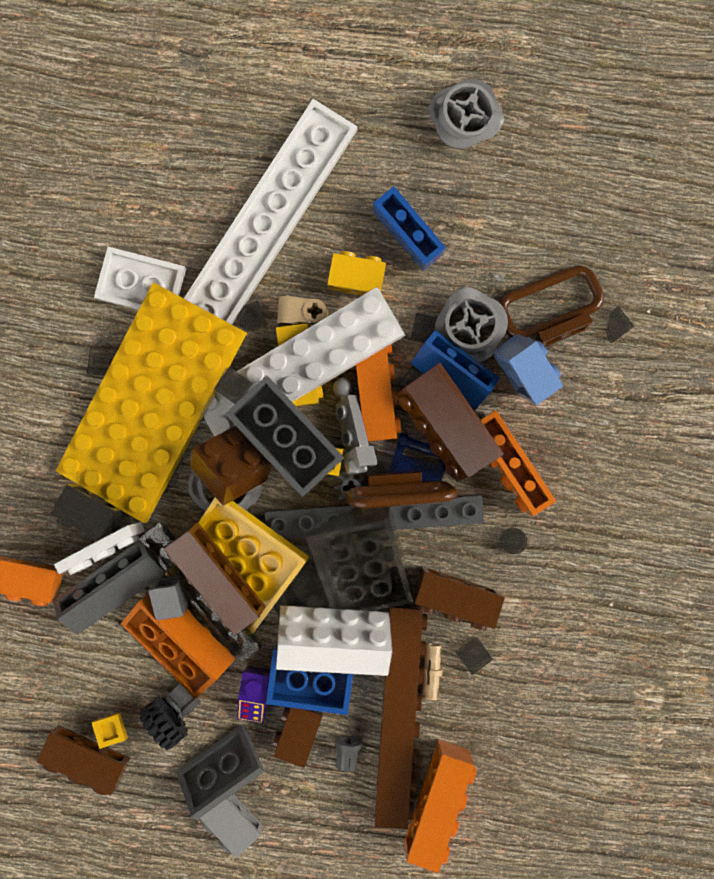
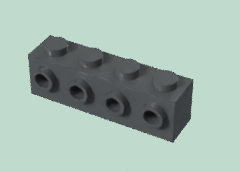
[53,539,166,635]

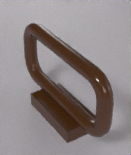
[499,265,604,347]
[345,470,458,509]

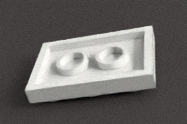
[94,247,186,310]
[54,522,145,575]

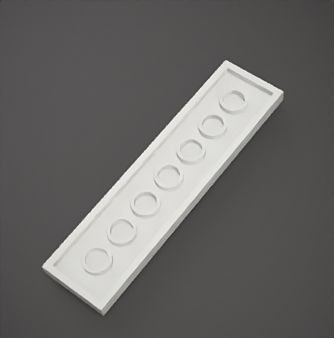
[203,287,406,437]

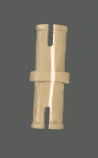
[422,643,443,701]

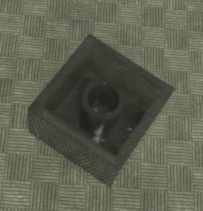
[50,484,126,542]

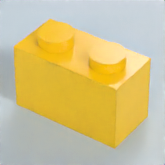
[327,251,386,296]

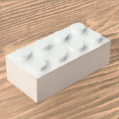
[276,606,392,676]

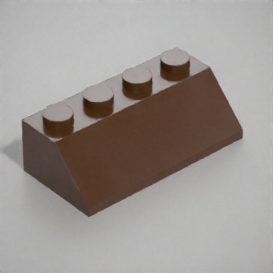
[396,363,504,482]

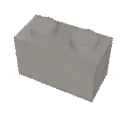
[200,794,263,858]

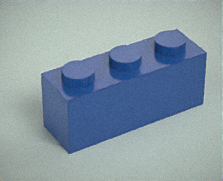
[373,186,446,271]
[410,330,500,411]

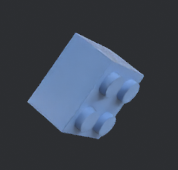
[491,334,563,405]

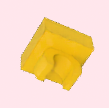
[92,712,128,749]

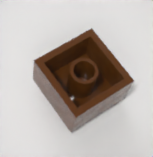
[190,425,271,506]

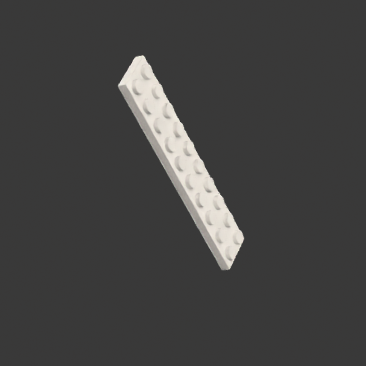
[184,99,357,324]

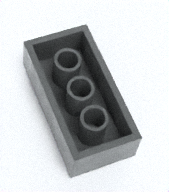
[225,375,345,497]

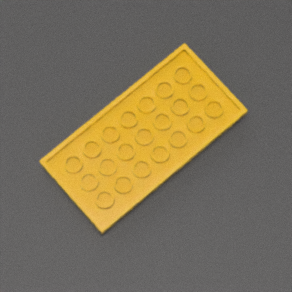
[56,282,247,523]

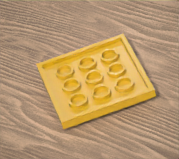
[165,498,309,637]

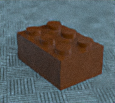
[412,566,505,631]

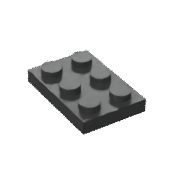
[175,725,265,820]

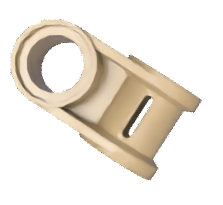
[277,296,329,326]

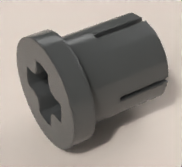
[165,684,201,721]
[335,736,362,772]

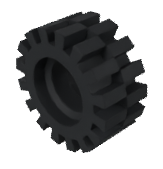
[139,696,188,750]

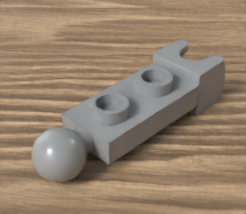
[333,377,377,474]

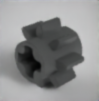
[334,474,364,500]

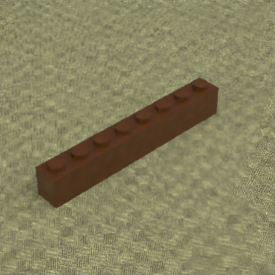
[375,604,427,830]

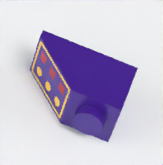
[237,665,271,724]

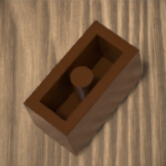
[271,707,323,768]

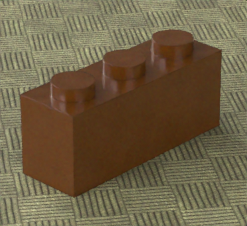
[37,725,131,796]

